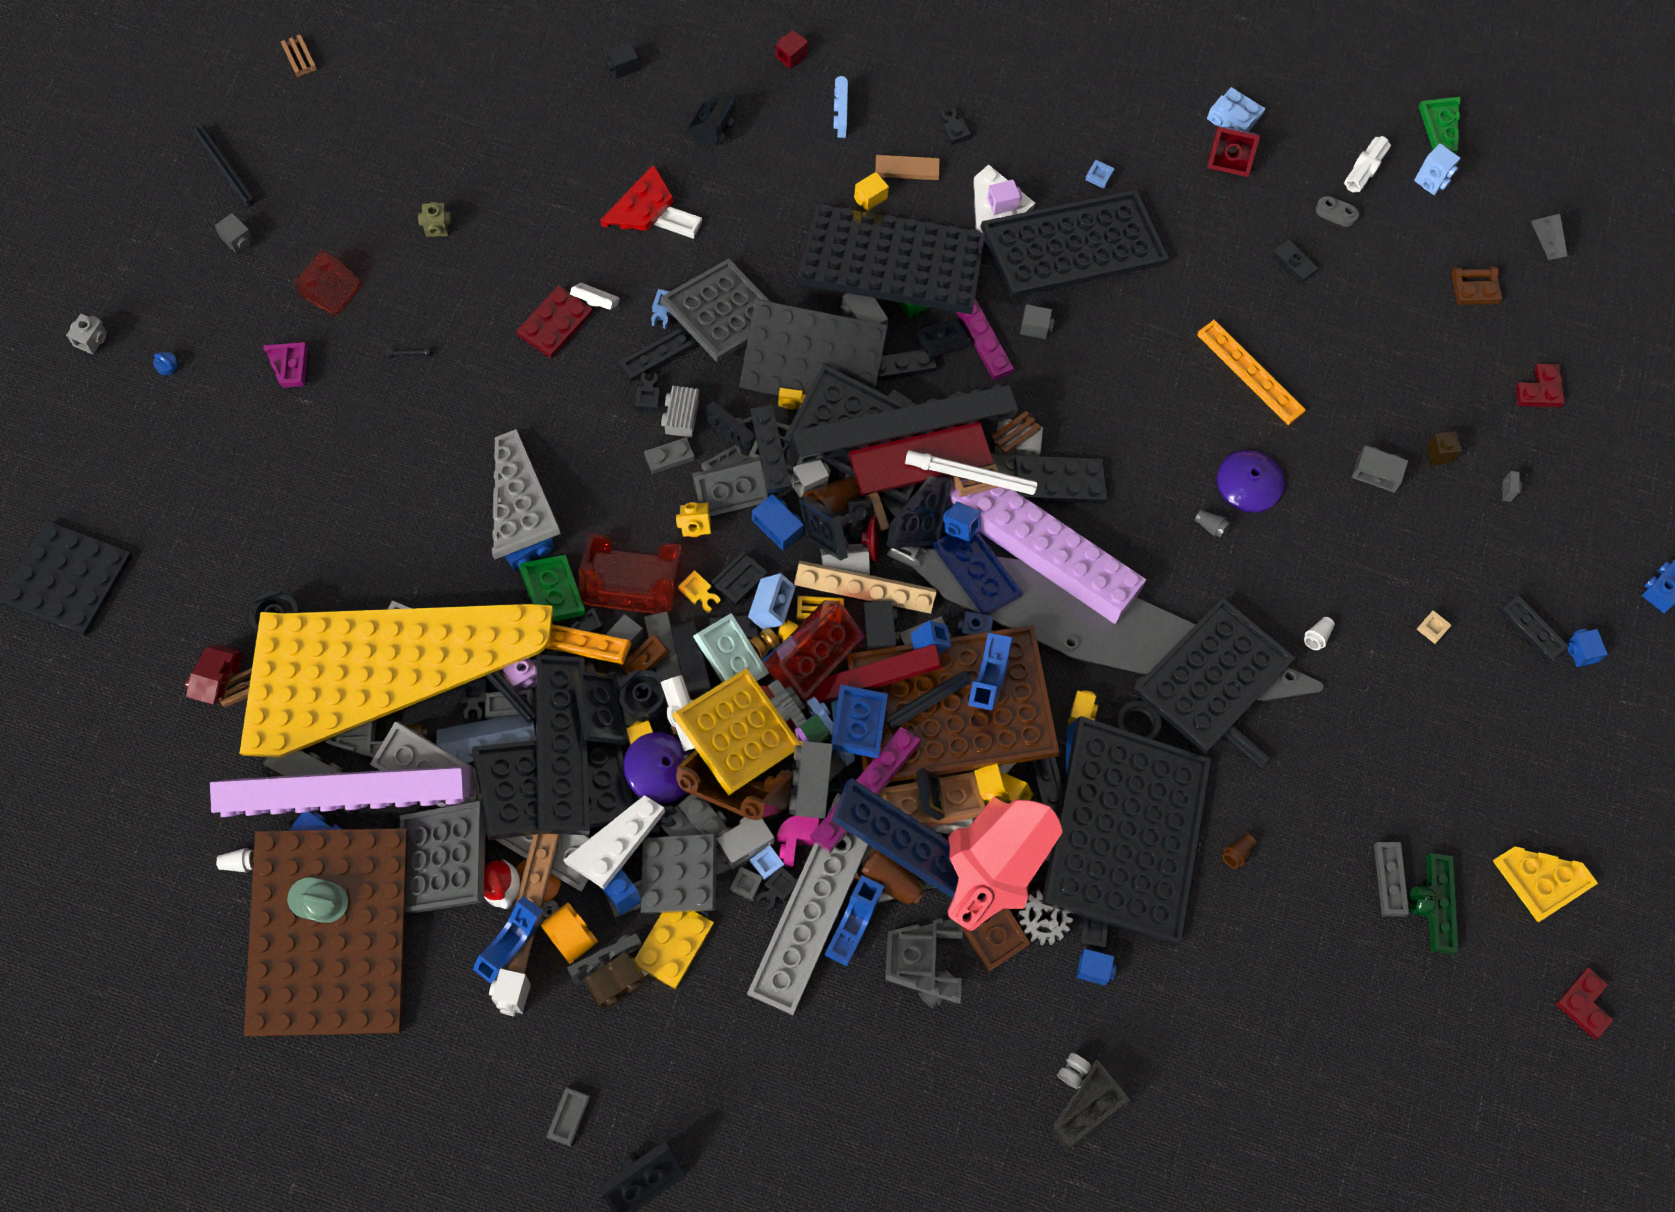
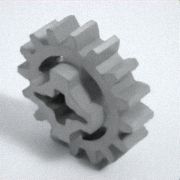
[1018,891,1073,945]

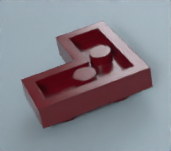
[1515,364,1564,407]
[1555,967,1613,1039]

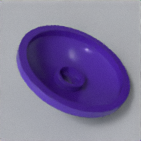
[1217,450,1285,513]
[623,732,691,804]

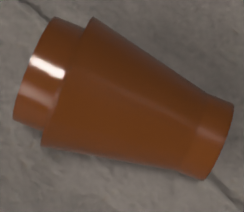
[1222,834,1256,869]

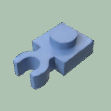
[651,289,674,329]

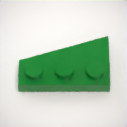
[1419,97,1460,154]

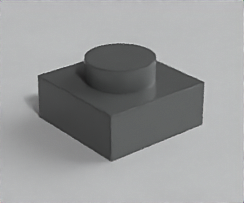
[1502,471,1522,502]
[730,867,763,901]

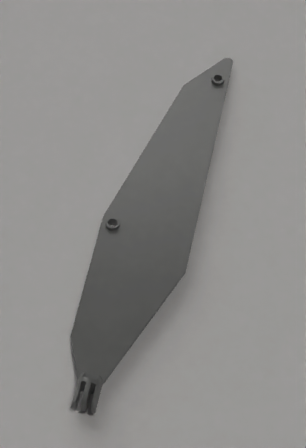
[887,546,1323,701]

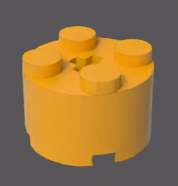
[540,903,598,964]

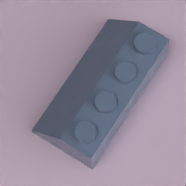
[437,716,536,768]

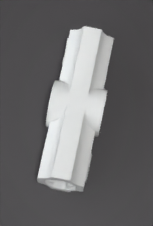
[1344,136,1391,193]
[661,675,695,751]

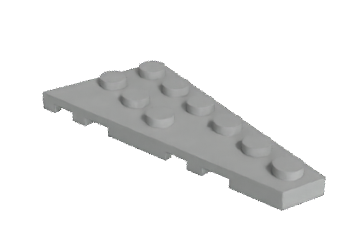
[492,430,561,560]

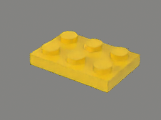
[635,911,714,989]

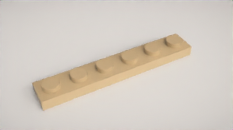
[794,560,936,614]

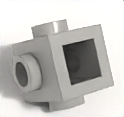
[66,314,107,354]

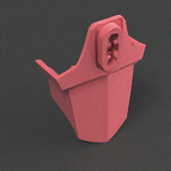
[948,797,1063,931]

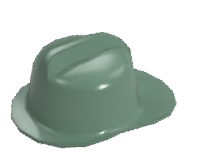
[287,878,348,923]

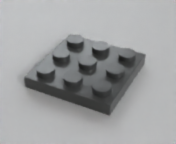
[641,834,717,914]

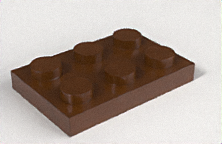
[948,893,1030,971]

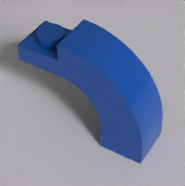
[968,633,1013,710]
[825,875,884,966]
[473,896,543,984]

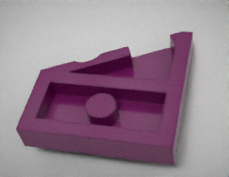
[264,342,308,388]

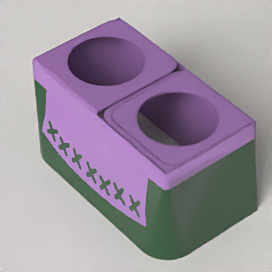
[795,713,832,744]

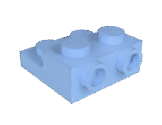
[1207,87,1266,132]

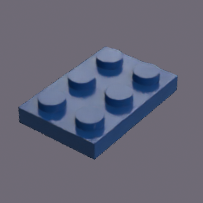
[831,685,888,758]

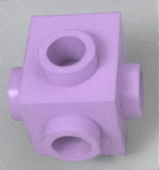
[502,658,535,691]

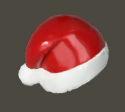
[484,860,520,909]

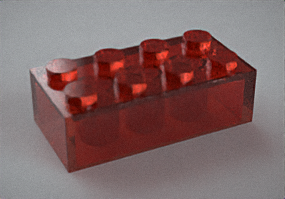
[763,600,865,700]

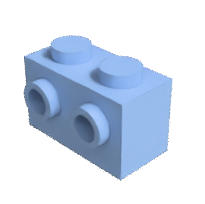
[1414,144,1460,195]
[748,573,796,630]

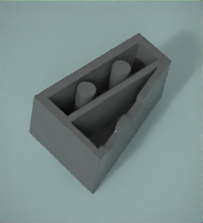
[789,741,832,819]

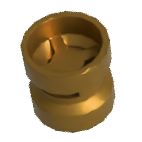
[749,628,780,660]

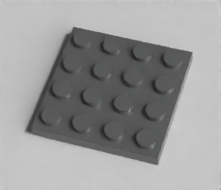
[660,258,769,362]
[400,801,485,914]

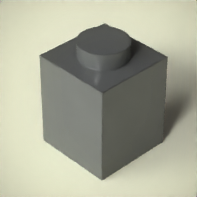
[215,213,253,254]
[1020,305,1054,339]
[606,614,644,655]

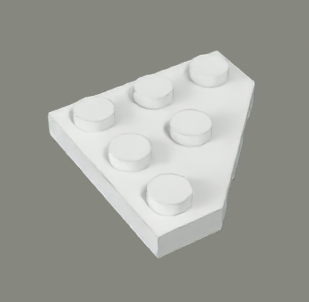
[973,165,1035,240]

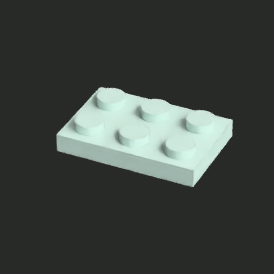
[693,613,769,683]

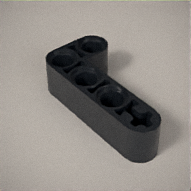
[670,620,711,700]

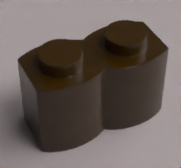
[584,952,646,1008]

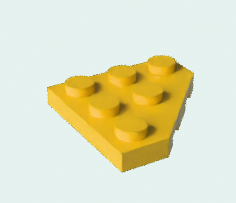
[1493,847,1598,922]

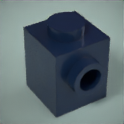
[957,611,993,636]

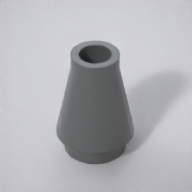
[1195,509,1231,538]

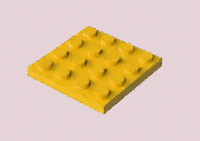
[672,668,799,796]

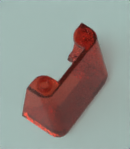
[579,533,682,614]

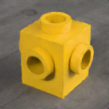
[676,502,711,537]

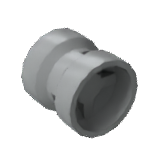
[1057,1053,1092,1089]

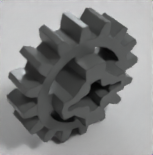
[768,679,807,727]

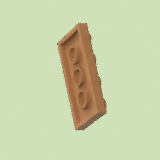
[879,772,985,827]

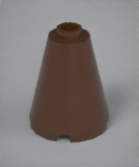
[802,476,862,513]
[854,848,925,905]

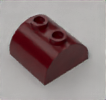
[1207,126,1260,177]

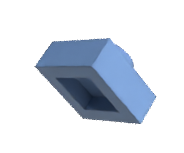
[1085,160,1115,189]

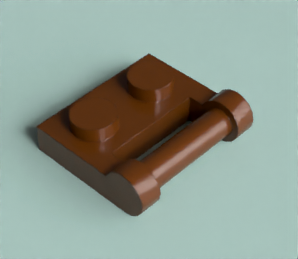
[1451,266,1502,305]

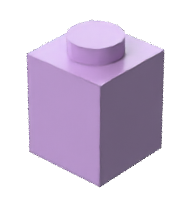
[987,180,1022,215]

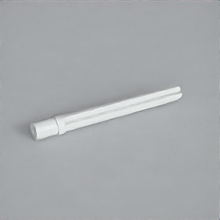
[905,450,1037,495]

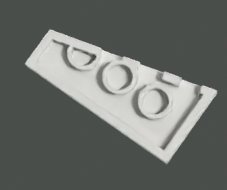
[564,795,665,889]

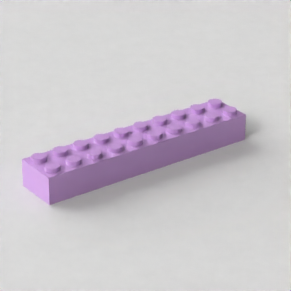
[947,475,1146,624]
[210,766,474,817]

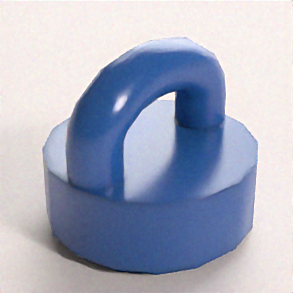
[153,352,178,375]

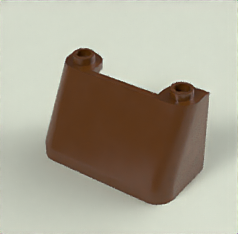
[676,750,793,820]

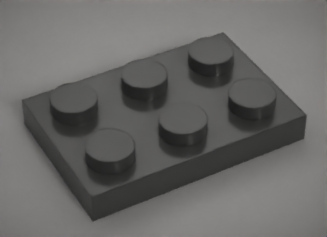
[692,457,768,516]

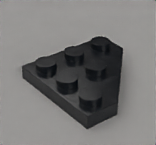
[887,475,952,548]

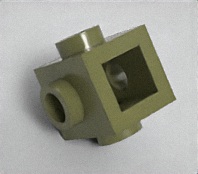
[418,202,451,237]

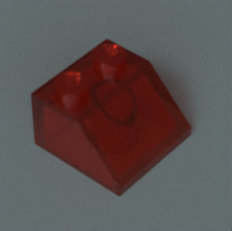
[295,250,362,316]

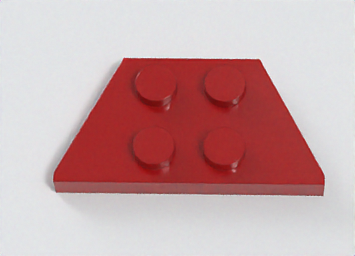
[600,166,674,231]

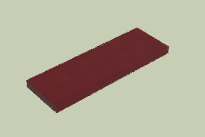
[849,422,993,496]

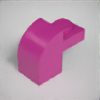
[777,816,819,868]

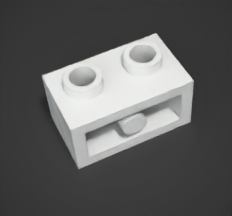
[489,969,531,1016]

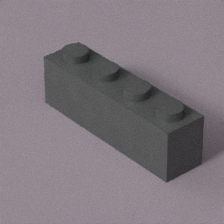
[263,750,356,815]

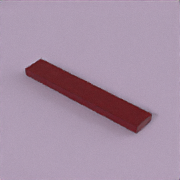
[801,644,942,709]

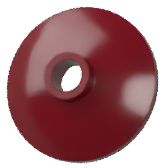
[862,515,879,561]

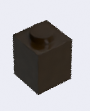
[1426,431,1462,466]

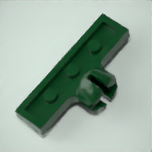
[1408,853,1458,954]

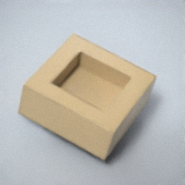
[1417,611,1451,644]

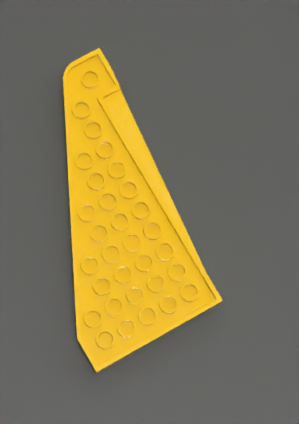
[240,604,553,758]

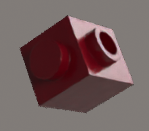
[776,30,808,69]

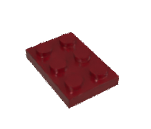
[516,285,593,359]

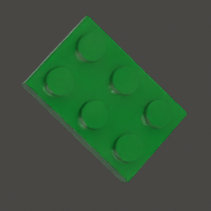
[520,555,585,622]

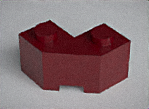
[186,644,243,704]

